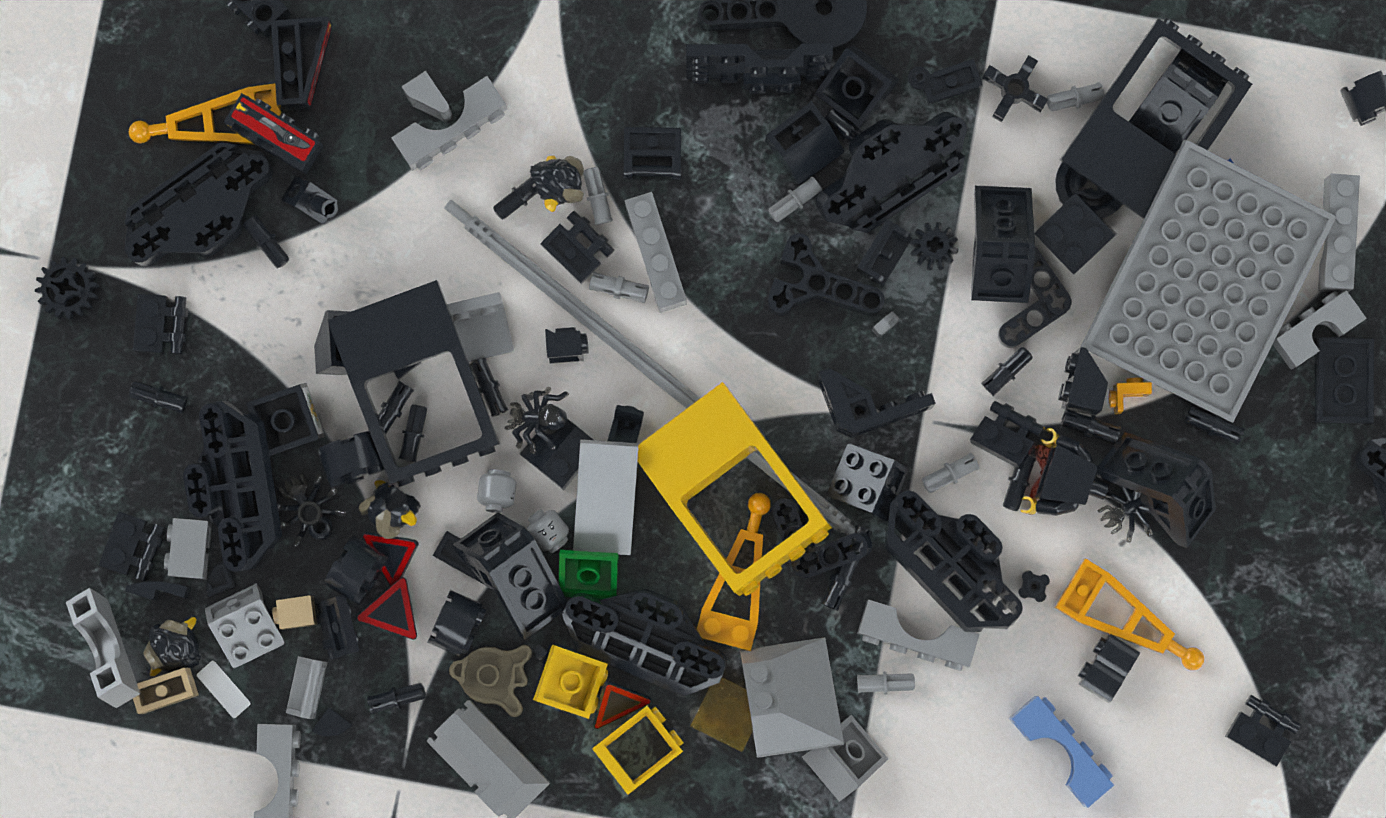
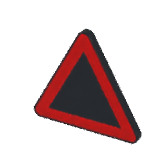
[363,532,419,587]
[357,577,417,640]
[593,681,651,729]

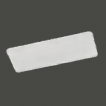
[197,661,251,718]

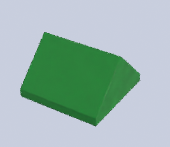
[559,550,619,599]

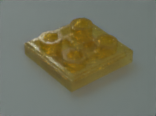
[691,678,753,752]

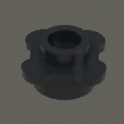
[1018,571,1050,602]

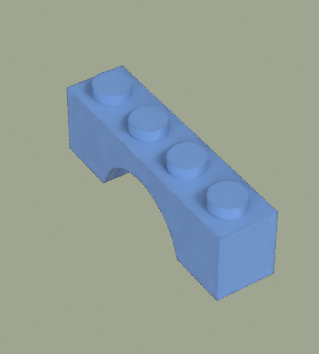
[1009,696,1114,808]

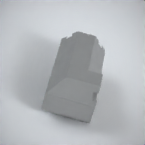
[427,700,551,818]

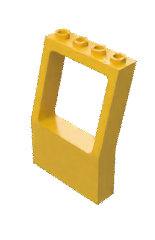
[637,382,832,596]

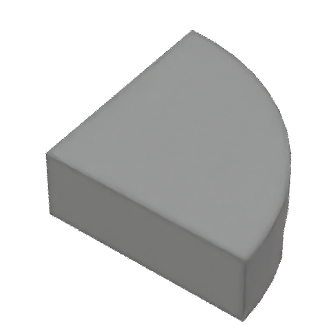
[872,311,899,338]

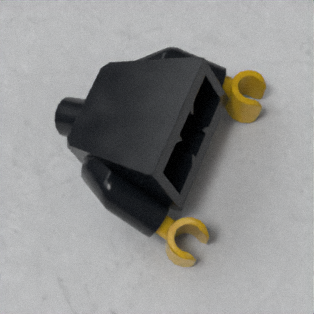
[1020,428,1109,516]

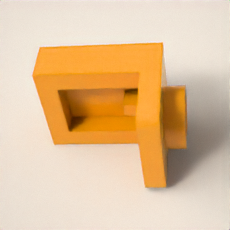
[1109,378,1152,414]

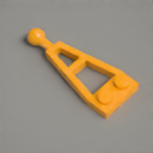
[129,83,281,145]
[697,493,771,651]
[1054,558,1204,670]

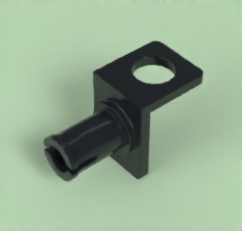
[282,176,338,224]

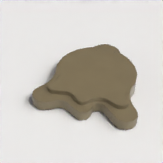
[449,645,532,717]

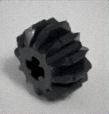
[910,222,958,271]

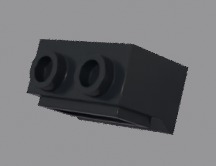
[545,327,589,364]

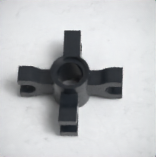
[982,55,1048,123]

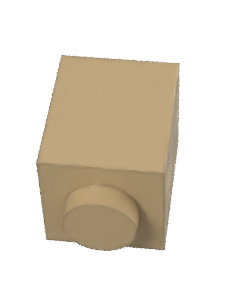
[272,595,318,630]

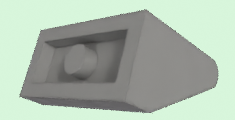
[402,71,453,123]
[286,656,328,719]

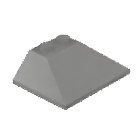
[740,637,844,758]

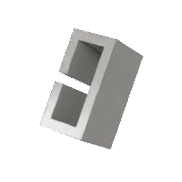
[164,518,212,580]

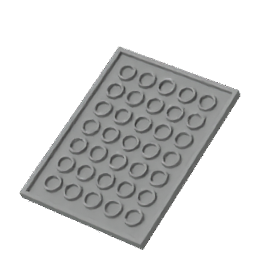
[1080,140,1336,423]

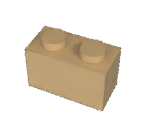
[133,668,199,714]

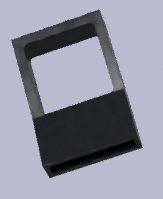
[1059,18,1252,219]
[327,280,500,487]

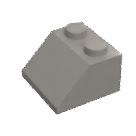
[802,715,888,802]

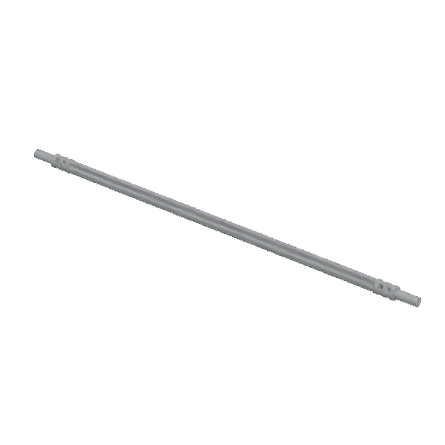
[444,200,855,535]

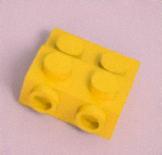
[533,645,608,719]

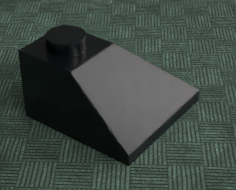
[314,310,350,375]

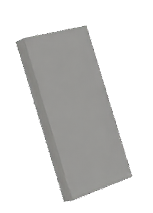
[573,440,638,555]

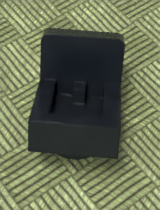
[607,405,644,443]

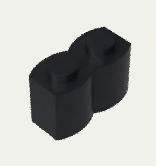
[1078,634,1140,703]

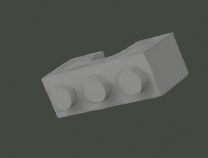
[1273,290,1366,370]

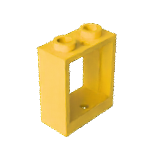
[592,705,684,794]

